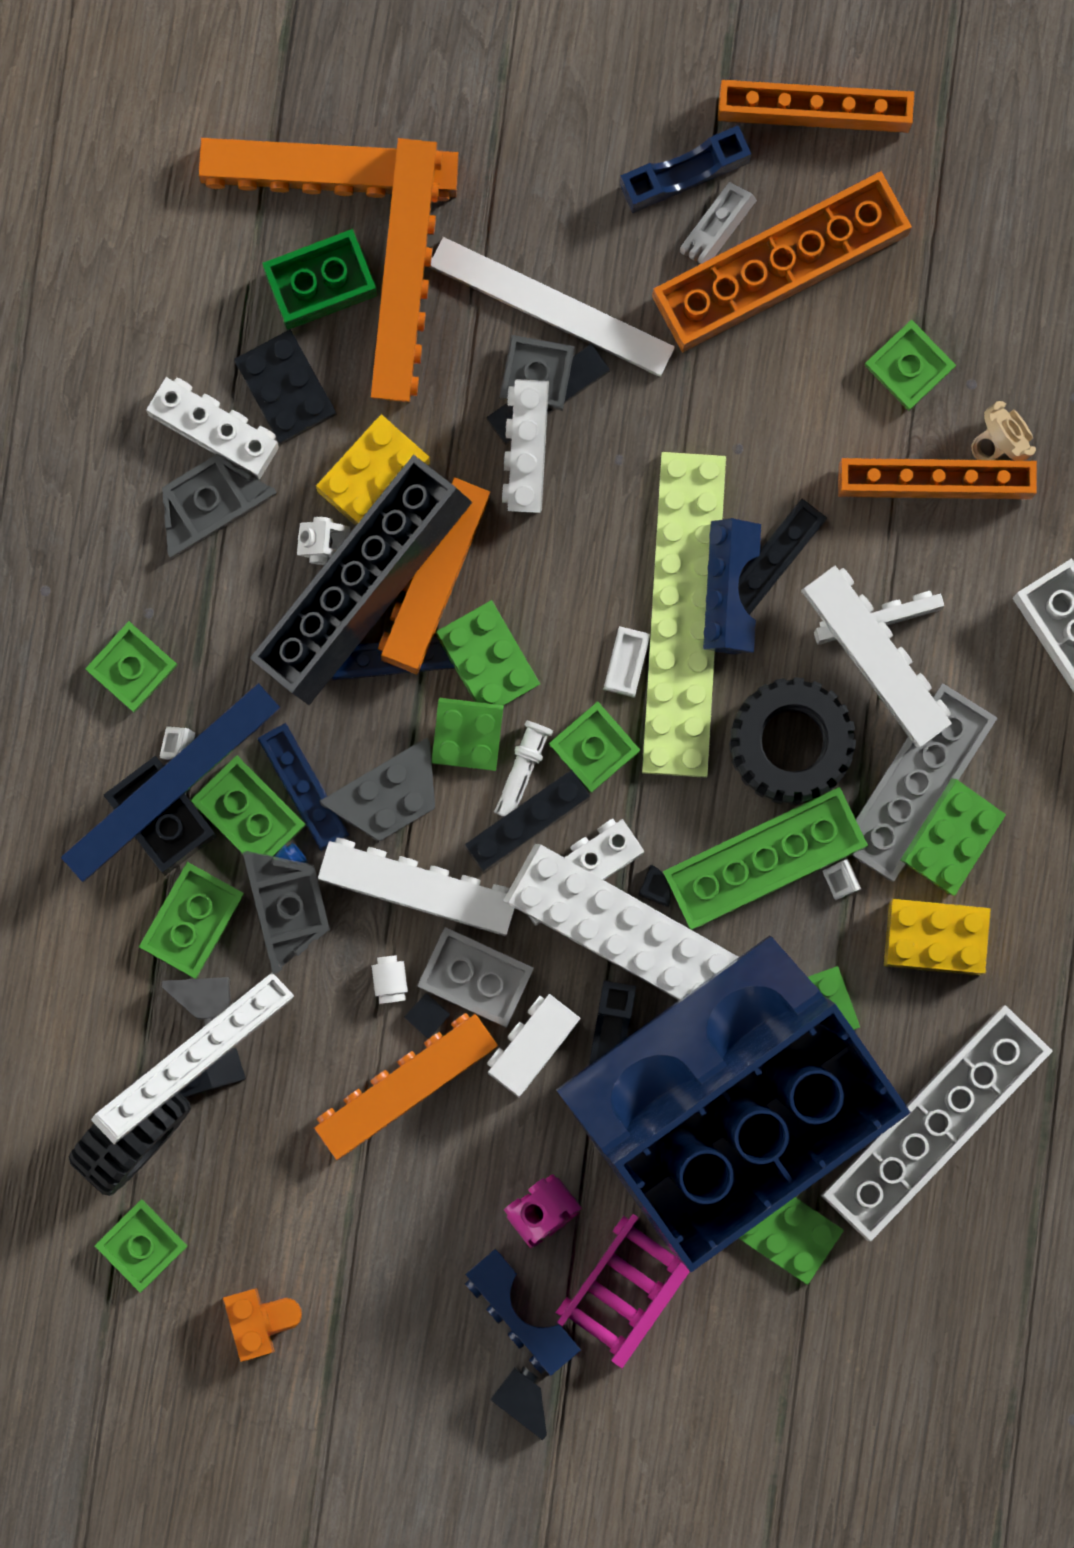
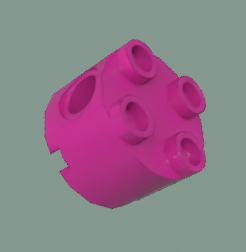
[504,1174,583,1249]

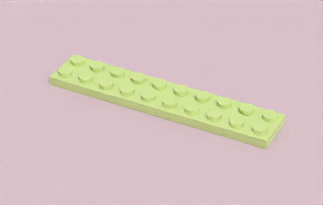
[642,452,726,778]

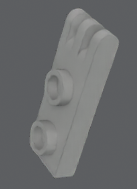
[680,182,757,264]

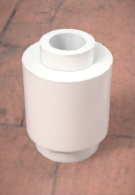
[371,955,408,1004]

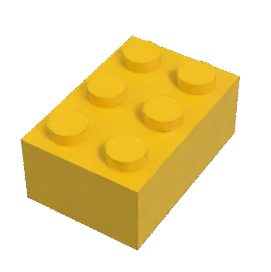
[316,414,430,526]
[884,899,991,976]

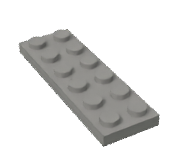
[850,683,997,882]

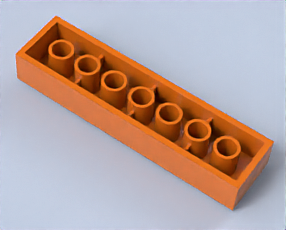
[652,171,912,353]

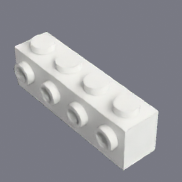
[146,377,279,480]
[502,379,549,513]
[528,819,645,926]

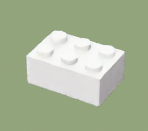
[487,994,581,1098]

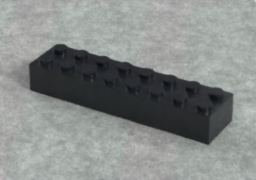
[250,454,473,705]

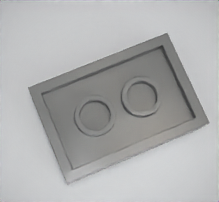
[417,927,534,1028]

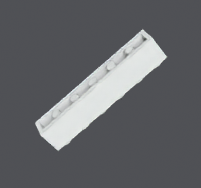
[801,565,952,747]
[317,838,515,936]

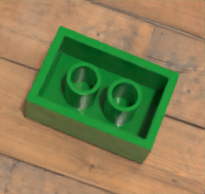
[262,229,377,330]

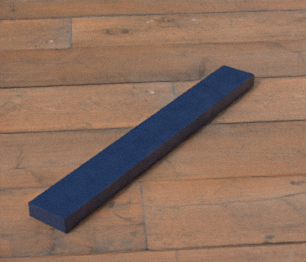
[61,683,281,883]

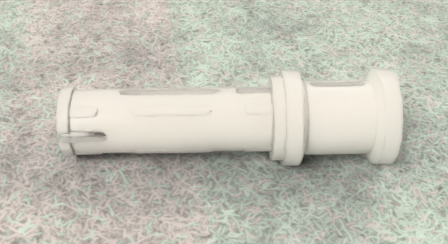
[494,720,553,817]

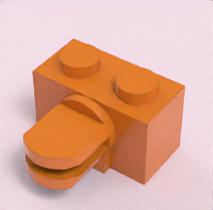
[223,1288,302,1362]

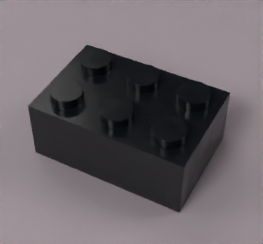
[103,755,217,876]

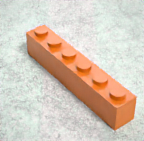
[718,80,914,133]
[838,458,1037,500]
[378,477,490,675]
[314,1013,498,1161]

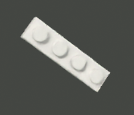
[814,591,944,645]

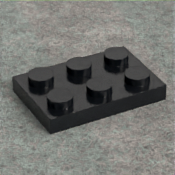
[234,329,337,445]

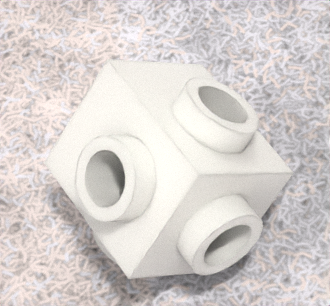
[297,517,350,565]

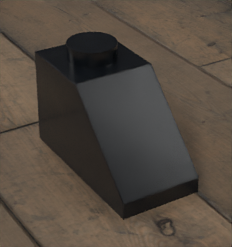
[179,1048,246,1099]
[490,1366,547,1440]

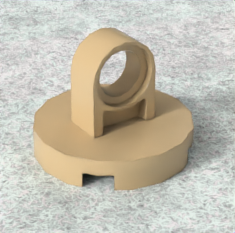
[971,401,1036,461]

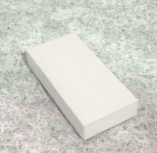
[603,626,650,698]

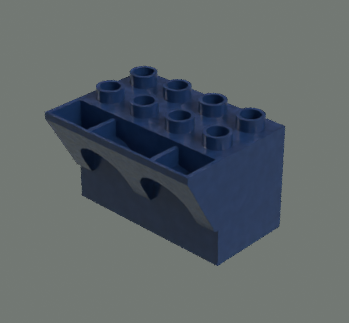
[556,935,911,1272]

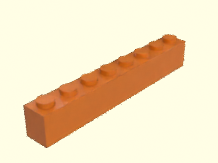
[199,138,459,201]
[371,138,443,403]

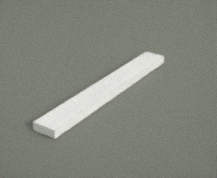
[429,237,675,377]
[91,973,294,1144]

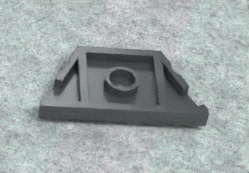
[162,454,277,559]
[319,738,435,842]
[243,851,330,974]

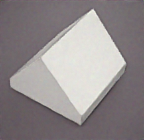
[160,726,195,761]
[823,859,861,900]

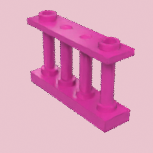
[555,1214,690,1368]

